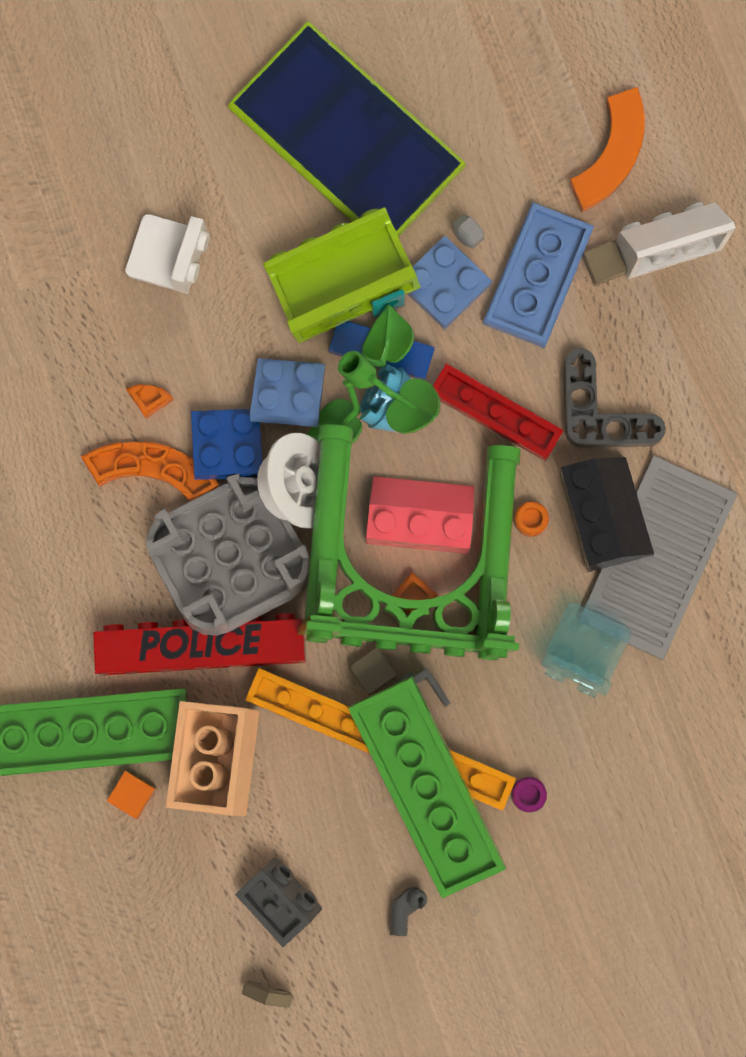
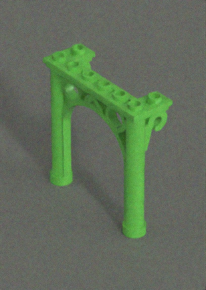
[298,424,521,661]

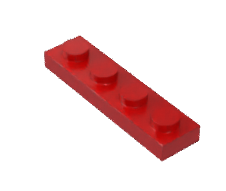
[433,363,564,462]

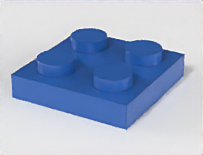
[191,409,262,480]

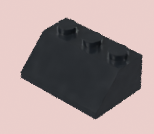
[560,457,654,573]

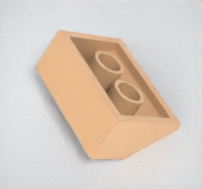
[166,701,260,816]

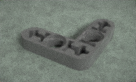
[564,348,666,448]

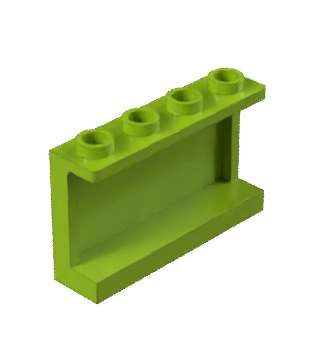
[263,207,421,343]

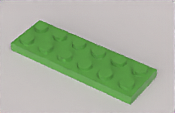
[348,676,506,898]
[0,688,188,776]

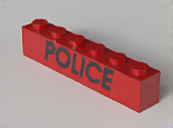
[93,613,306,676]

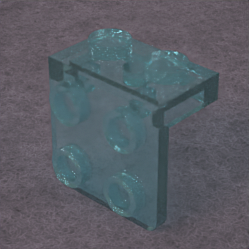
[540,603,631,698]

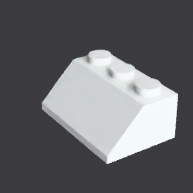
[615,202,736,279]

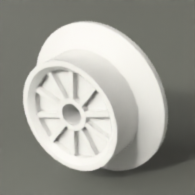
[257,433,321,529]

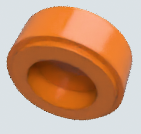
[514,501,549,537]

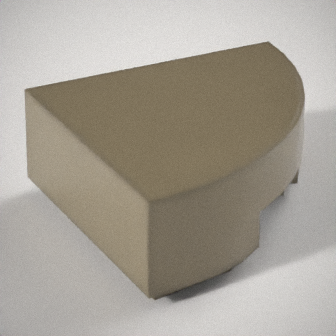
[241,981,293,1008]

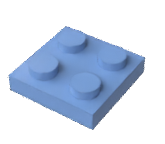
[408,236,492,330]
[250,358,325,427]

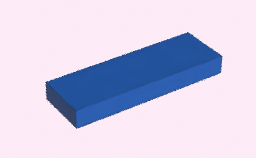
[329,322,435,380]

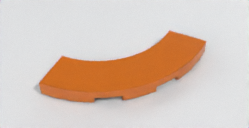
[569,86,645,212]
[81,441,220,502]

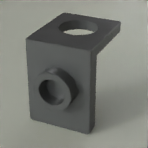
[396,668,450,707]

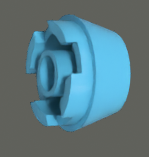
[359,364,412,432]

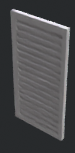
[578,455,737,660]

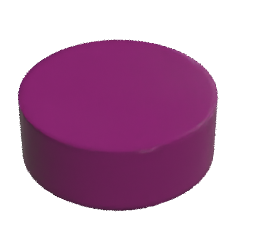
[511,777,547,813]

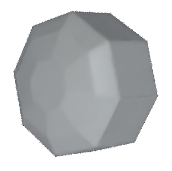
[452,214,484,248]

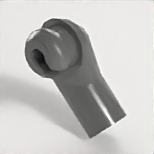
[390,887,427,936]

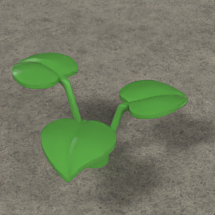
[306,305,441,444]

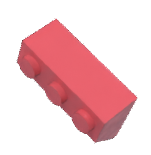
[366,476,474,554]

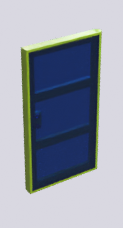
[228,21,466,237]

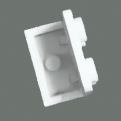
[125,214,210,294]

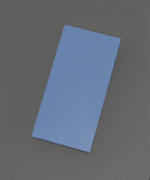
[483,202,594,348]

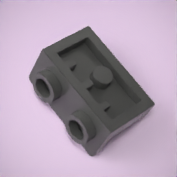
[235,857,322,947]

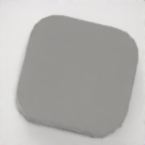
[145,474,310,636]

